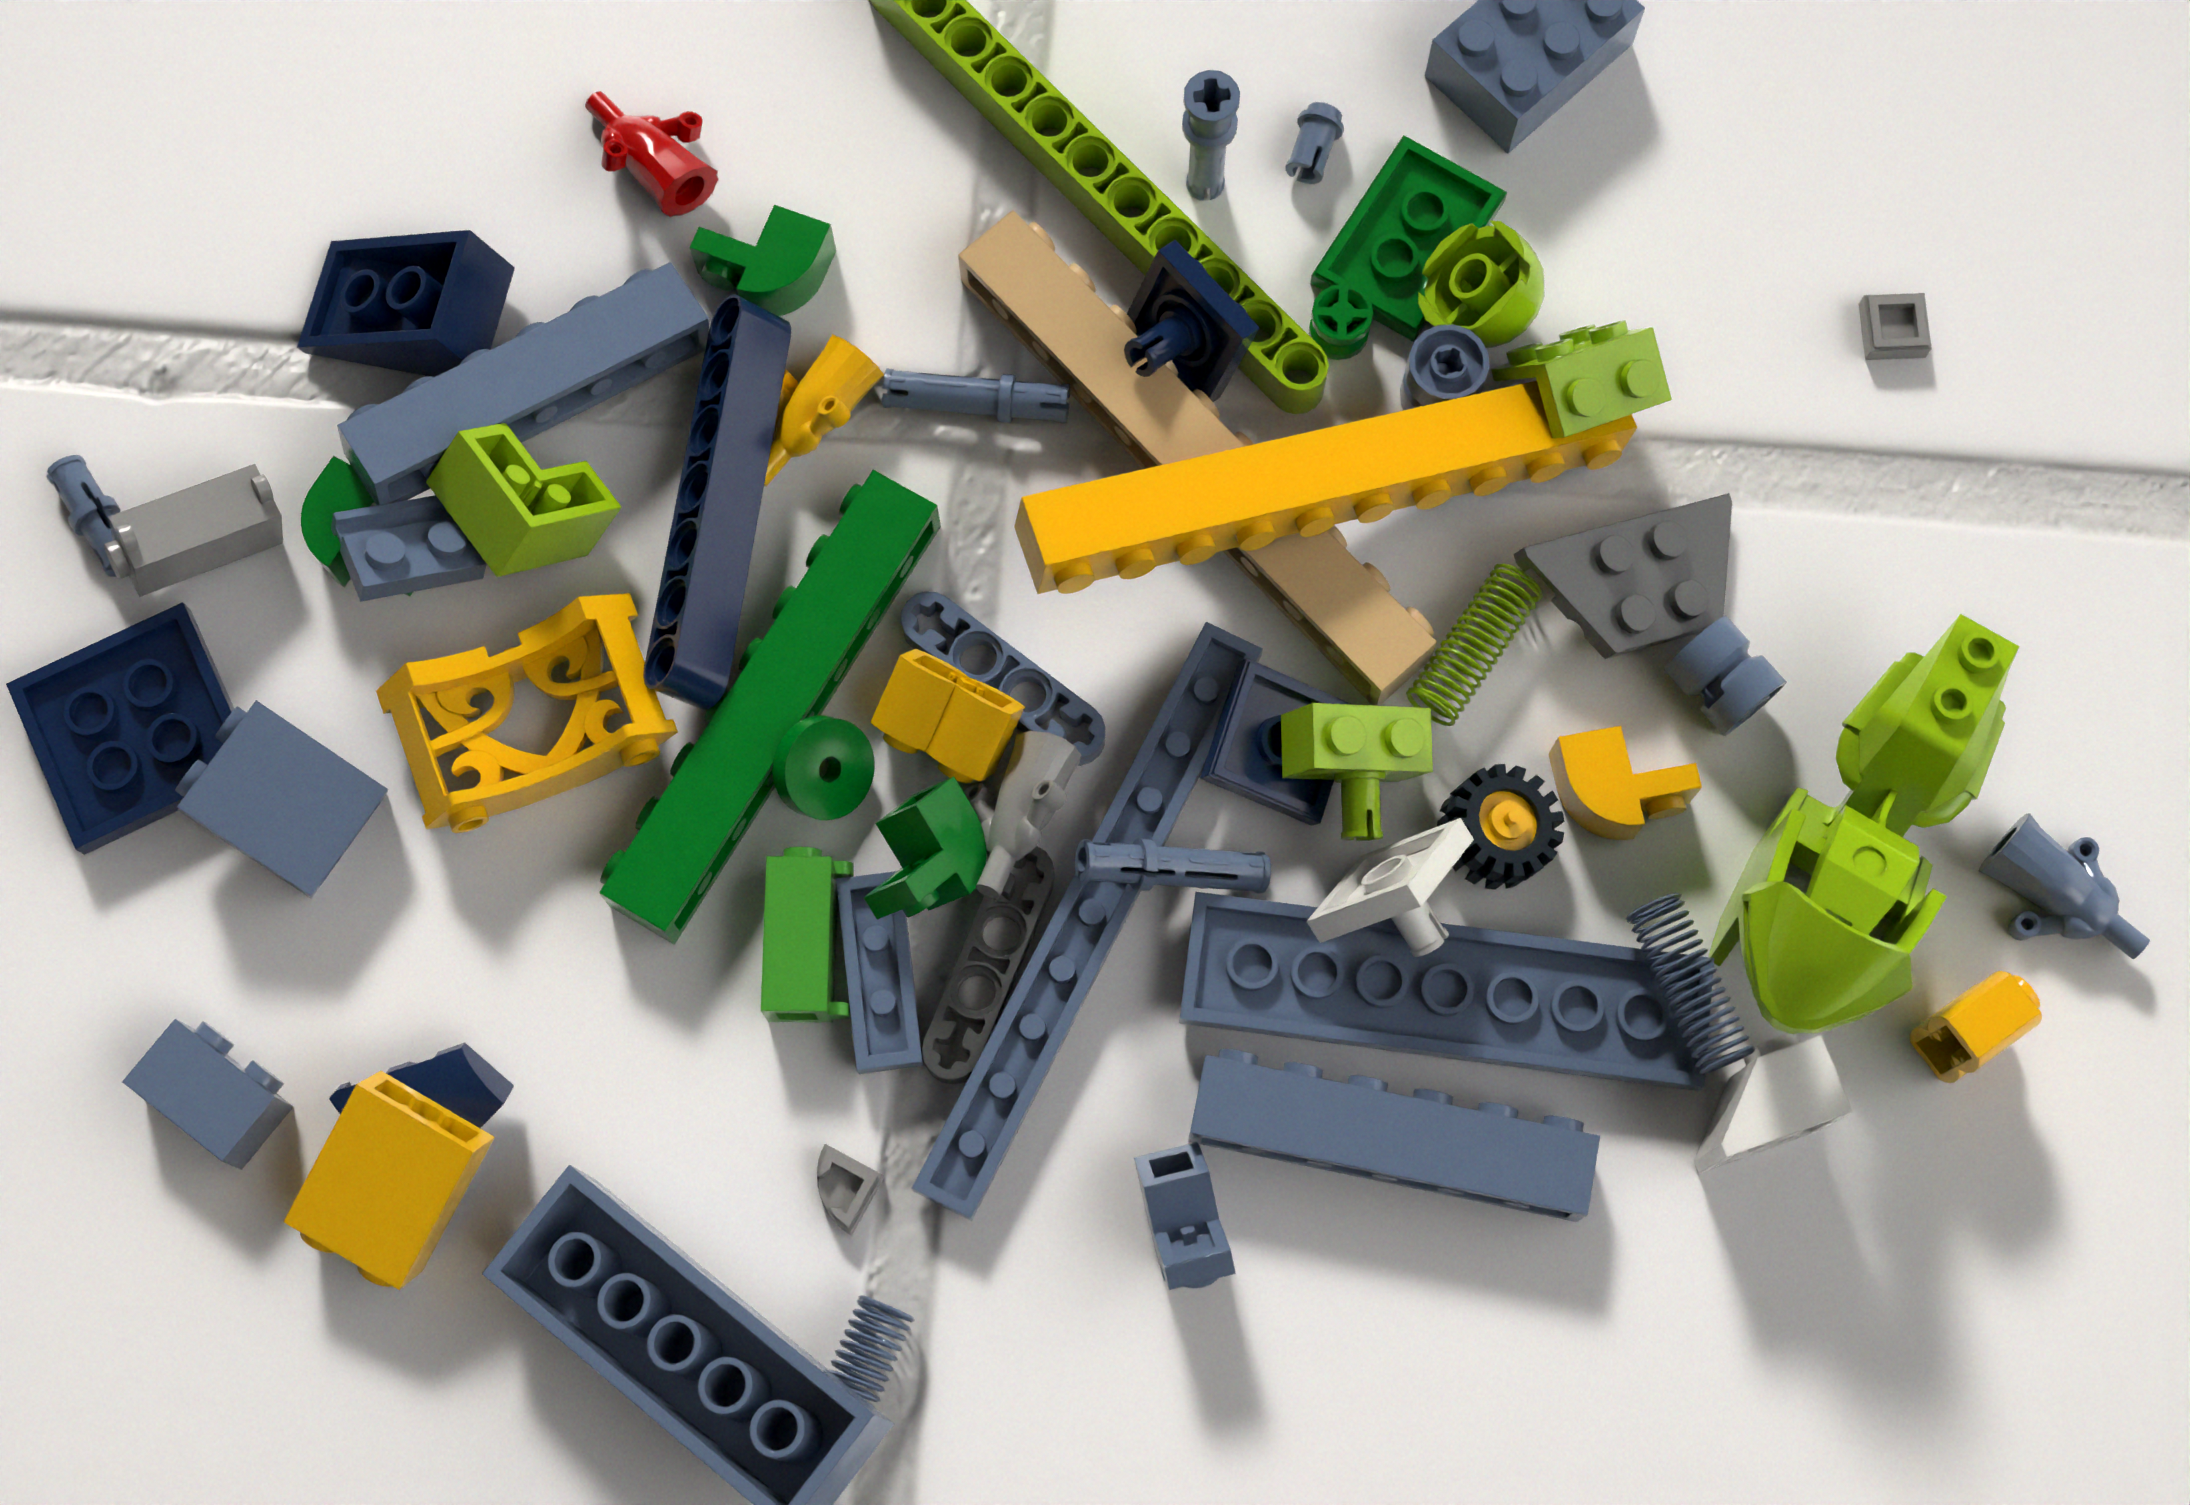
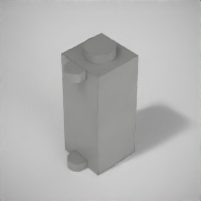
[104,464,283,597]

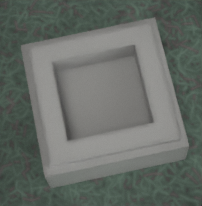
[1858,293,1932,360]

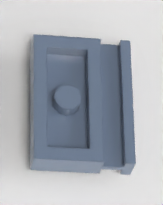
[331,495,487,602]

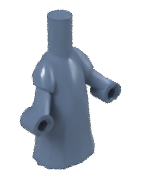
[1978,813,2150,959]

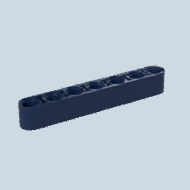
[643,294,791,709]

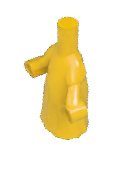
[764,334,884,487]

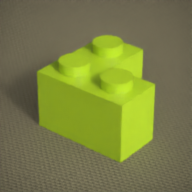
[426,423,622,577]

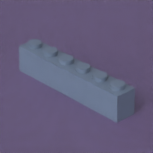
[337,262,709,505]
[1188,1049,1600,1222]

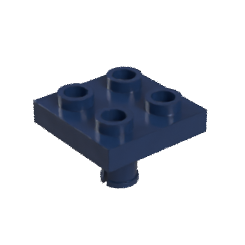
[1124,240,1260,402]

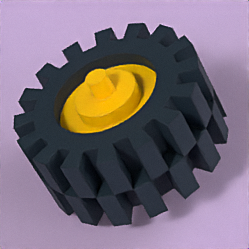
[1437,764,1565,890]

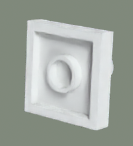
[1306,818,1474,957]

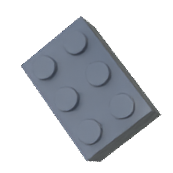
[1425,0,1645,154]

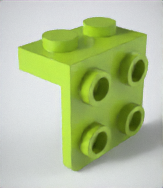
[1491,320,1672,438]

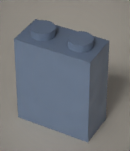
[175,700,388,899]

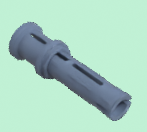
[1182,70,1240,201]

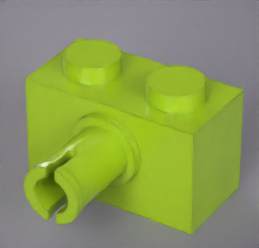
[1281,703,1433,841]

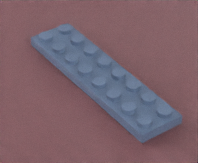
[1179,892,1714,1091]

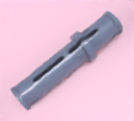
[882,368,1070,423]
[1075,838,1271,893]

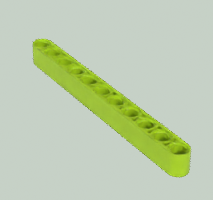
[869,0,1329,414]

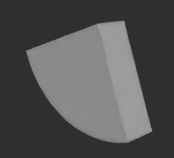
[817,1144,884,1236]

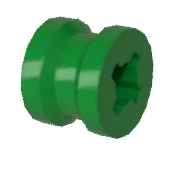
[1309,284,1373,360]

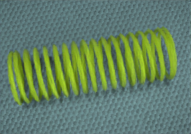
[1406,563,1543,726]

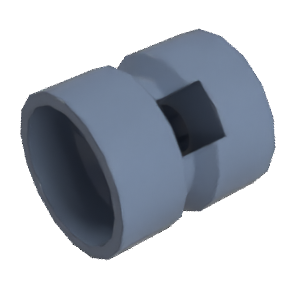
[1400,324,1490,410]
[1664,615,1787,736]

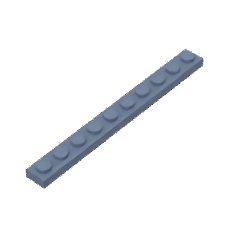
[912,622,1263,1221]

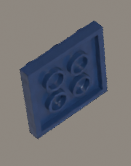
[6,602,234,855]

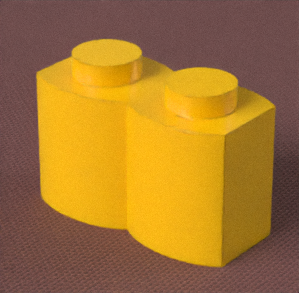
[870,649,1025,783]
[1910,971,2042,1083]

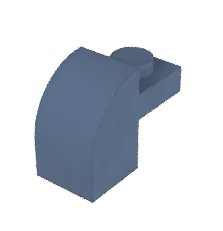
[1134,1142,1236,1290]

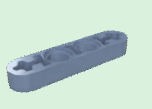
[901,591,1105,766]

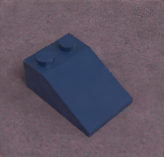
[297,230,515,377]

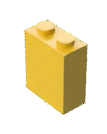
[283,1071,495,1290]

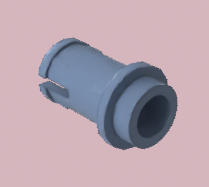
[1285,102,1344,184]

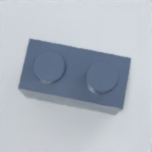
[122,1019,293,1170]

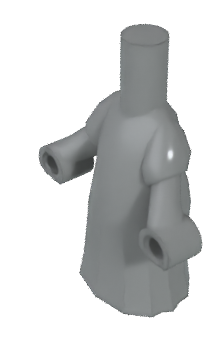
[963,731,1082,898]

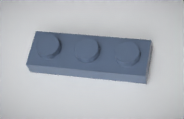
[836,871,924,1074]

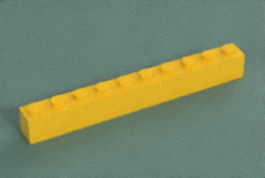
[1014,380,1637,594]

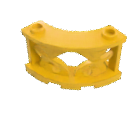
[376,593,678,833]

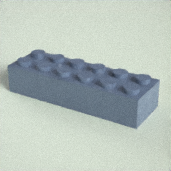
[482,1165,894,1505]

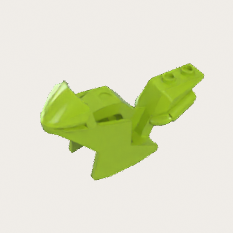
[1708,614,2020,1034]

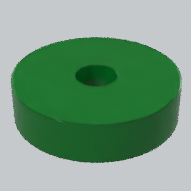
[773,715,875,820]

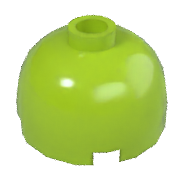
[1418,221,1545,348]

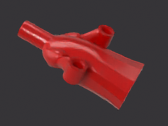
[585,91,719,217]

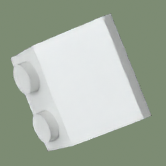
[1694,1033,1854,1174]

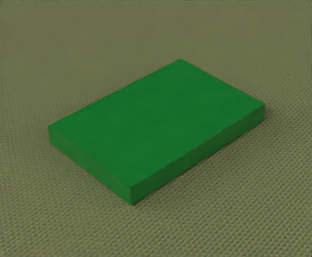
[1310,135,1507,342]

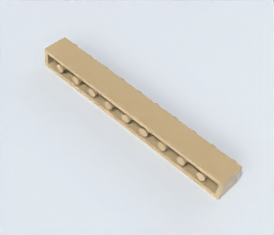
[958,210,1437,706]

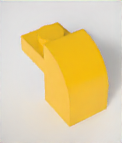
[1548,725,1702,840]

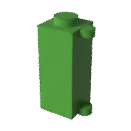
[761,847,854,1023]

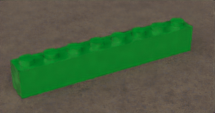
[599,470,941,945]

